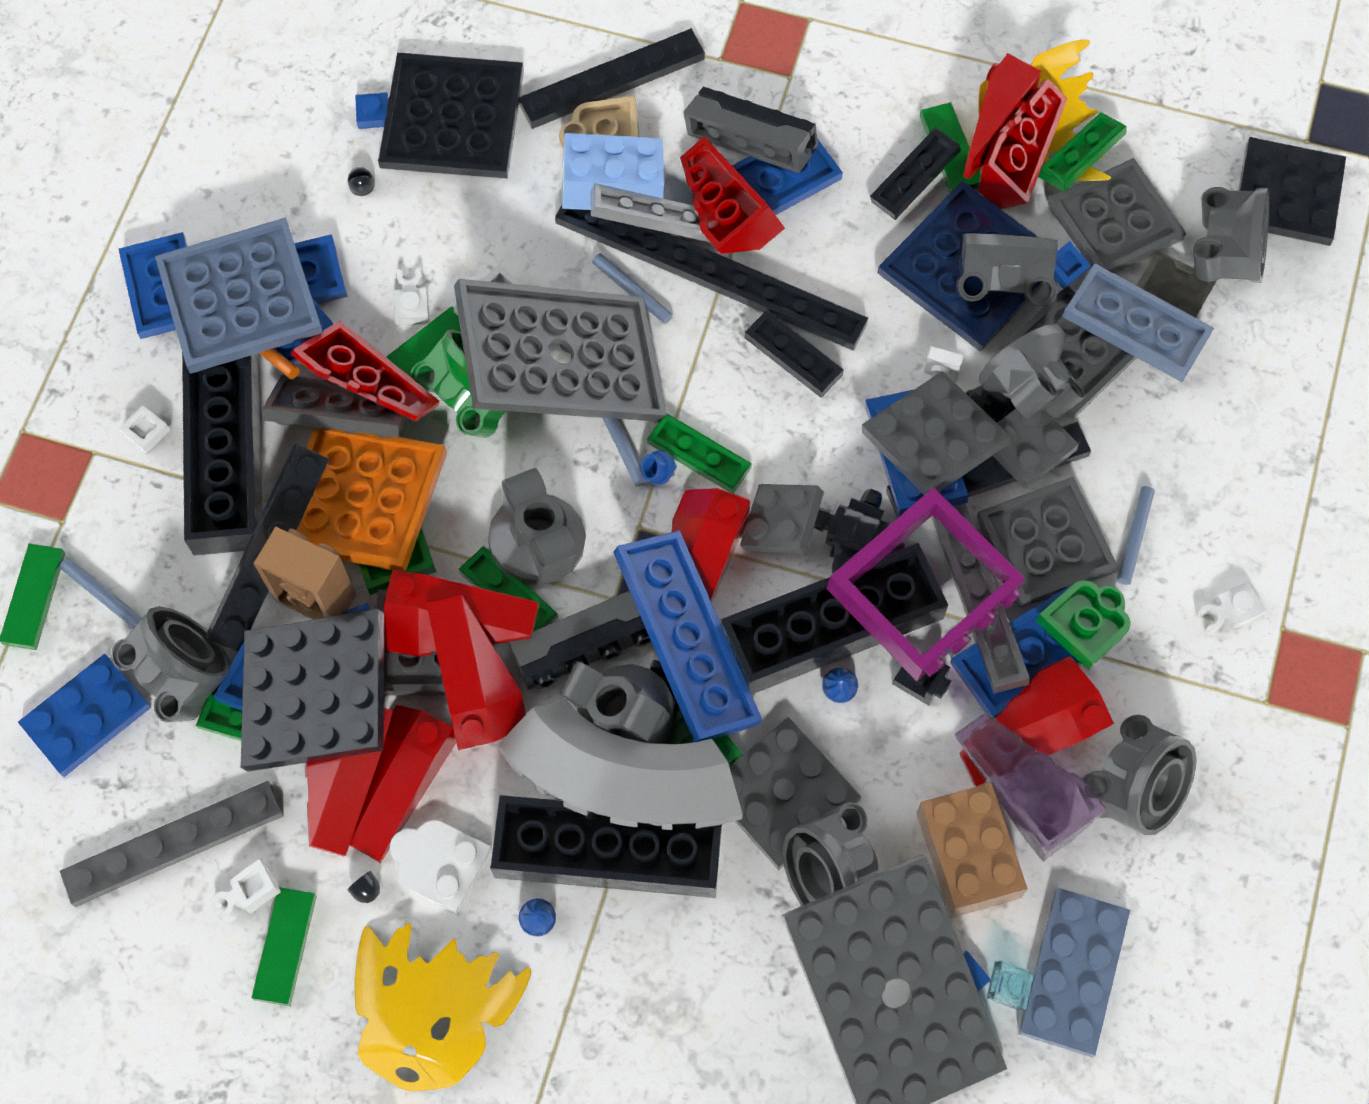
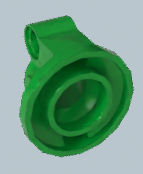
[410,329,506,438]

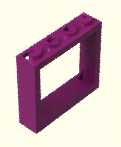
[826,487,1025,681]

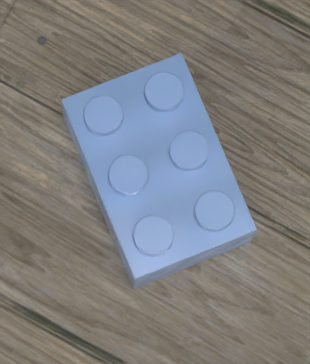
[562,133,664,210]

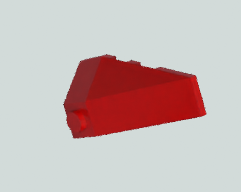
[291,321,440,421]

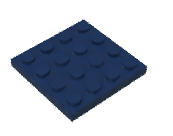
[877,181,1045,352]

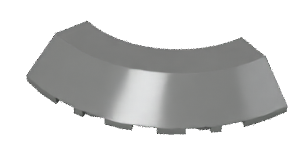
[499,699,743,830]

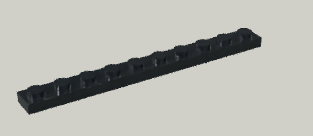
[555,205,868,351]

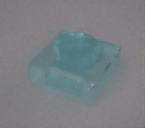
[986,961,1034,1010]

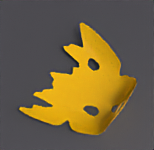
[978,39,1111,181]
[354,922,531,1091]

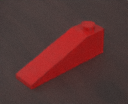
[963,53,1042,179]
[978,79,1067,209]
[680,136,785,254]
[671,488,750,603]
[384,570,539,657]
[426,594,526,750]
[959,656,1114,787]
[349,704,456,864]
[305,708,393,857]

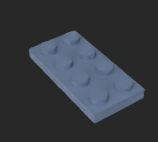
[1062,264,1214,382]
[1019,887,1130,1058]

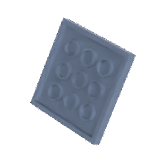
[155,217,323,374]

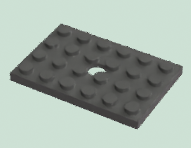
[454,279,667,422]
[781,855,1007,1104]

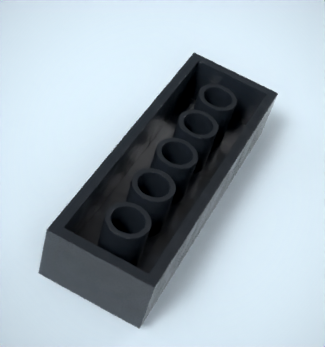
[182,352,263,556]
[721,543,948,694]
[490,795,722,898]

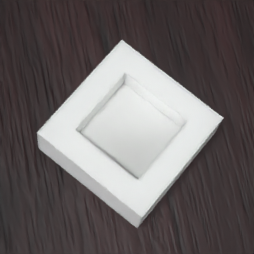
[924,346,963,382]
[119,405,170,454]

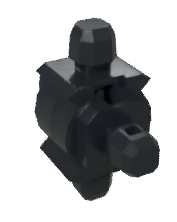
[814,489,906,574]

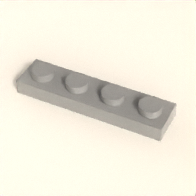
[590,183,710,242]

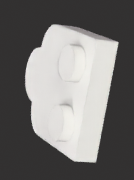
[390,820,492,915]

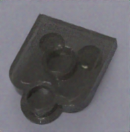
[1137,250,1217,318]

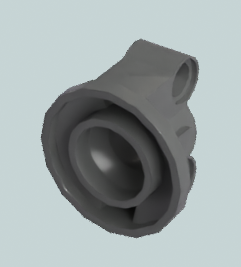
[1193,187,1269,283]
[956,233,1059,306]
[978,324,1085,419]
[488,468,586,585]
[111,606,231,723]
[559,662,676,744]
[1080,714,1197,835]
[783,802,880,906]

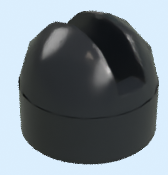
[347,167,375,196]
[347,871,380,903]

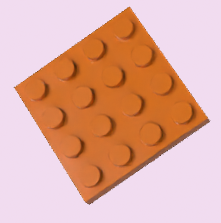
[297,428,447,572]

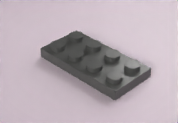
[262,375,408,438]

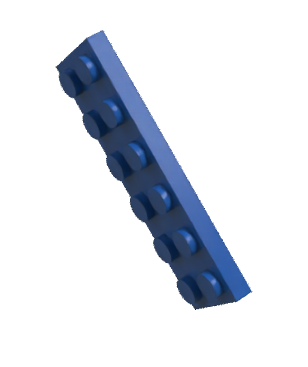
[613,531,763,742]

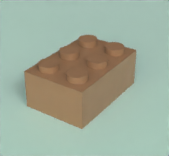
[254,527,356,619]
[916,783,1028,918]

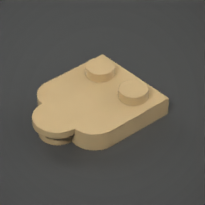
[559,96,640,148]

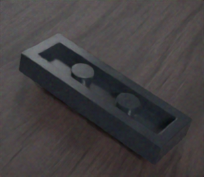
[870,127,961,220]
[744,310,844,398]

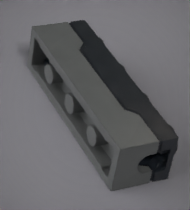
[683,86,818,173]
[509,591,651,690]

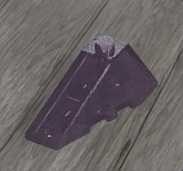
[955,713,1107,862]

